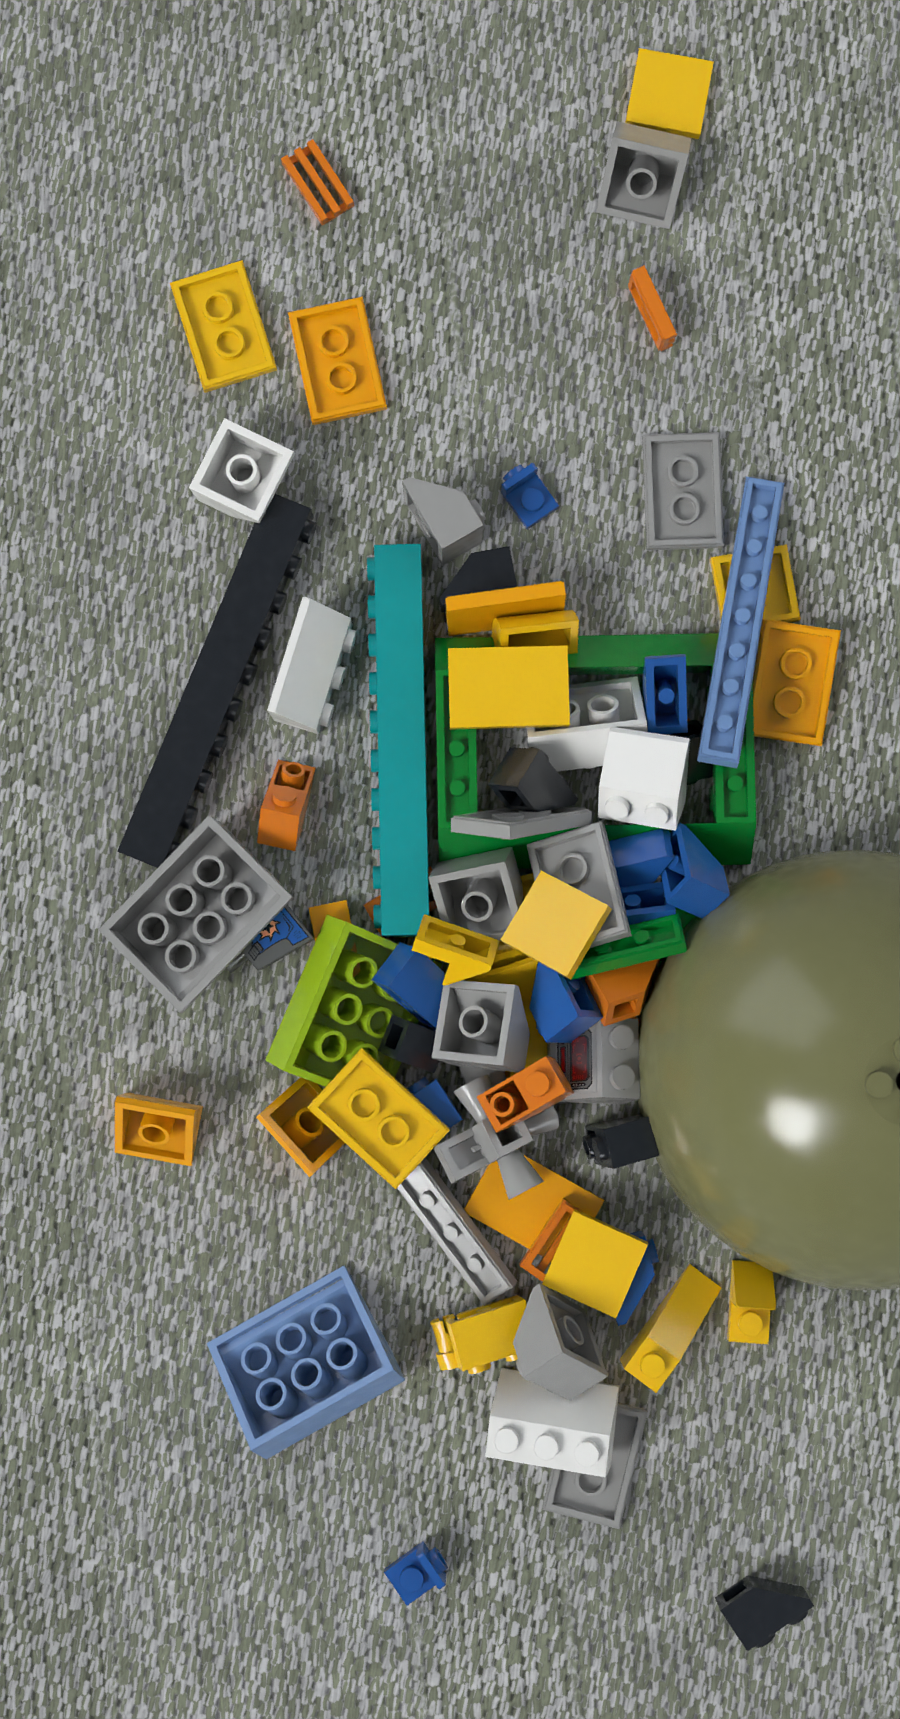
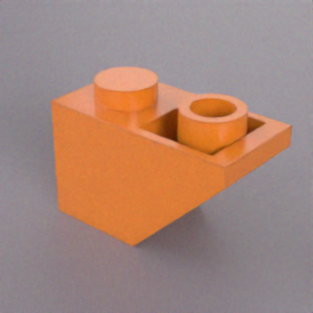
[257,759,316,851]
[585,959,660,1027]
[477,1056,574,1133]

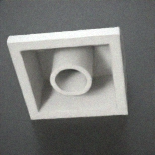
[189,418,295,523]
[598,727,690,831]

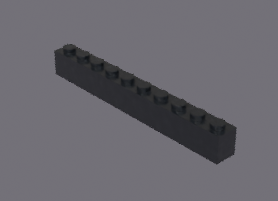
[117,494,317,868]

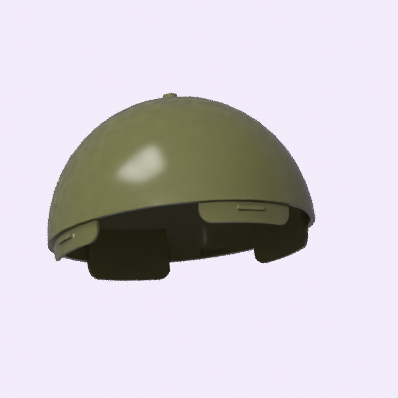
[638,850,900,1291]

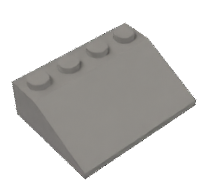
[98,815,294,1013]

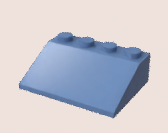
[207,1265,405,1459]

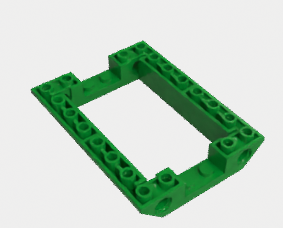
[435,633,756,869]

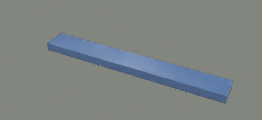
[697,476,784,768]

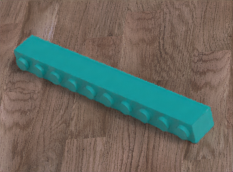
[367,544,429,937]

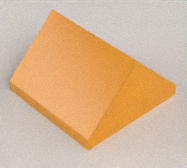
[256,1077,345,1177]
[115,1092,203,1166]

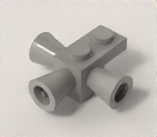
[433,1074,559,1200]

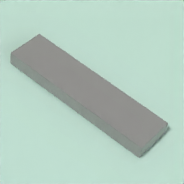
[397,1157,517,1306]

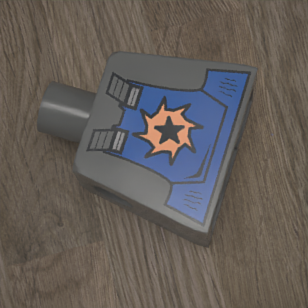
[226,904,314,973]

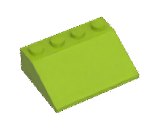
[265,915,443,1087]

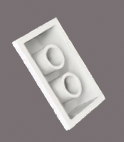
[267,597,357,734]
[527,676,647,771]
[485,1368,620,1477]

